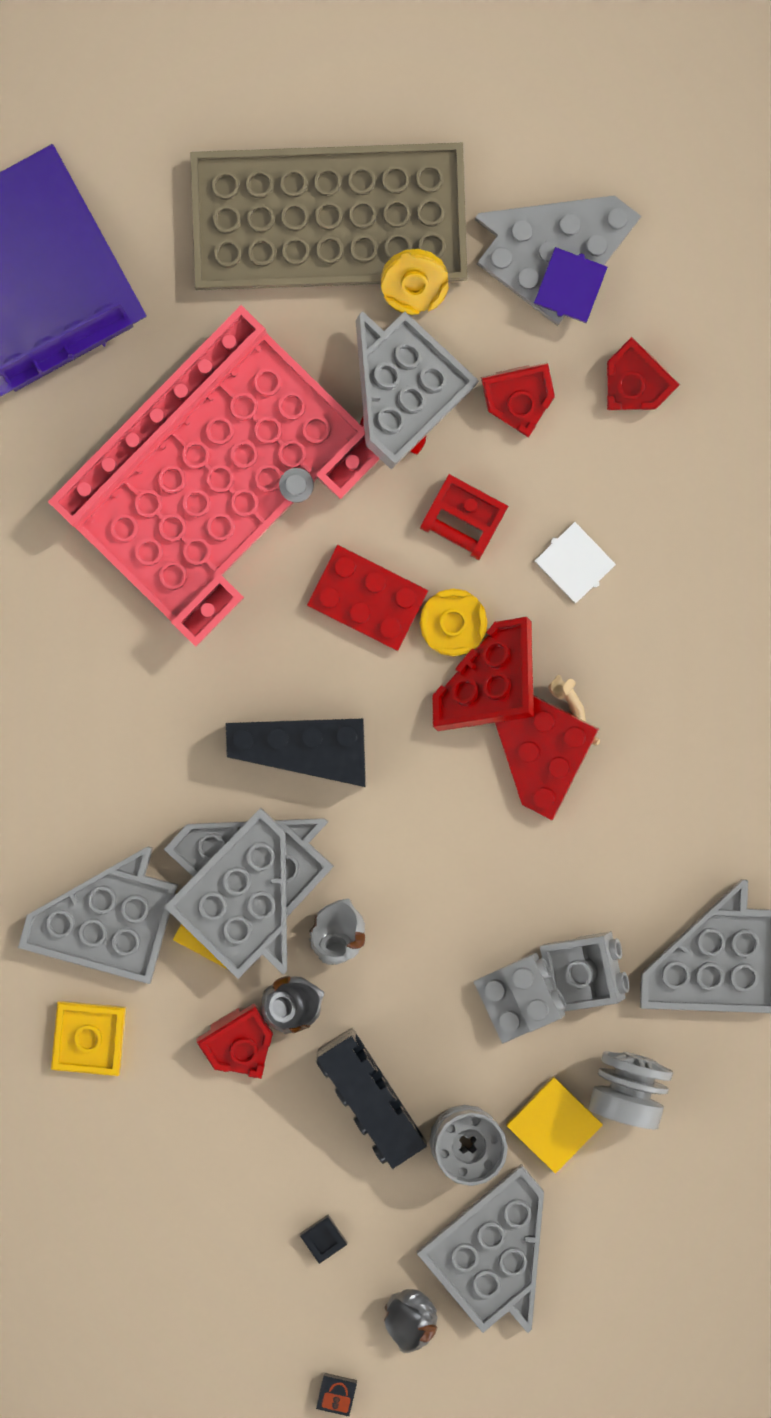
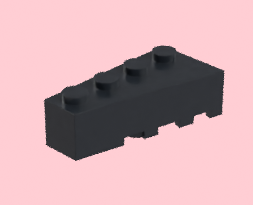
[226,718,366,787]
[316,1027,427,1169]

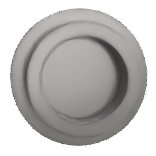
[279,468,314,503]

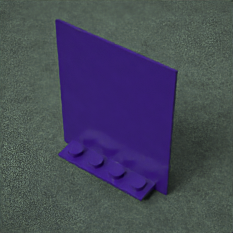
[0,144,147,397]

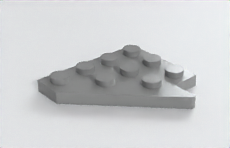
[475,196,641,326]
[356,311,479,469]
[164,808,287,979]
[164,818,334,917]
[18,846,178,984]
[640,879,771,1013]
[417,1164,544,1333]

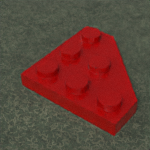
[432,616,534,731]
[495,695,599,820]

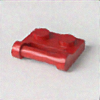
[420,474,509,561]

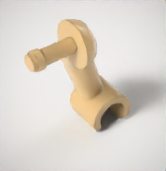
[548,674,600,746]

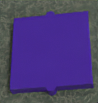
[534,247,608,324]

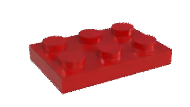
[307,544,429,651]

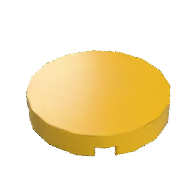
[381,249,449,315]
[419,588,488,657]

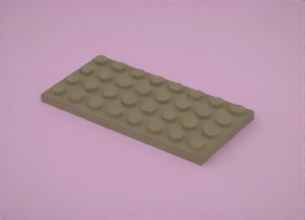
[190,142,468,290]

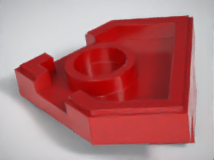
[607,337,680,410]
[480,363,555,438]
[196,1003,273,1079]

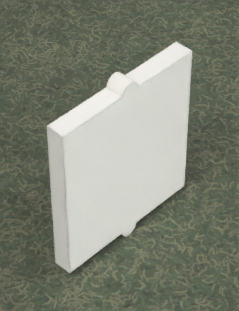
[535,522,616,604]

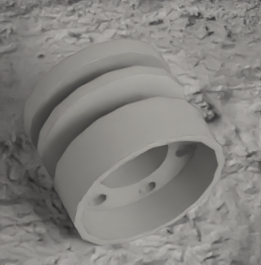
[588,1051,673,1130]
[429,1104,508,1186]

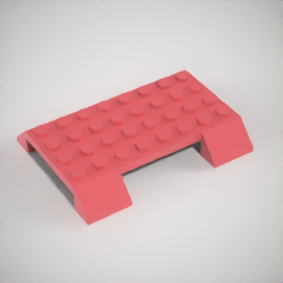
[48,305,380,647]

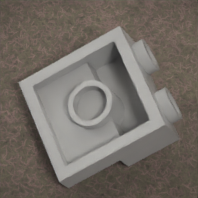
[540,931,629,1011]
[474,952,566,1044]

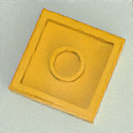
[51,1001,126,1076]
[506,1076,603,1174]

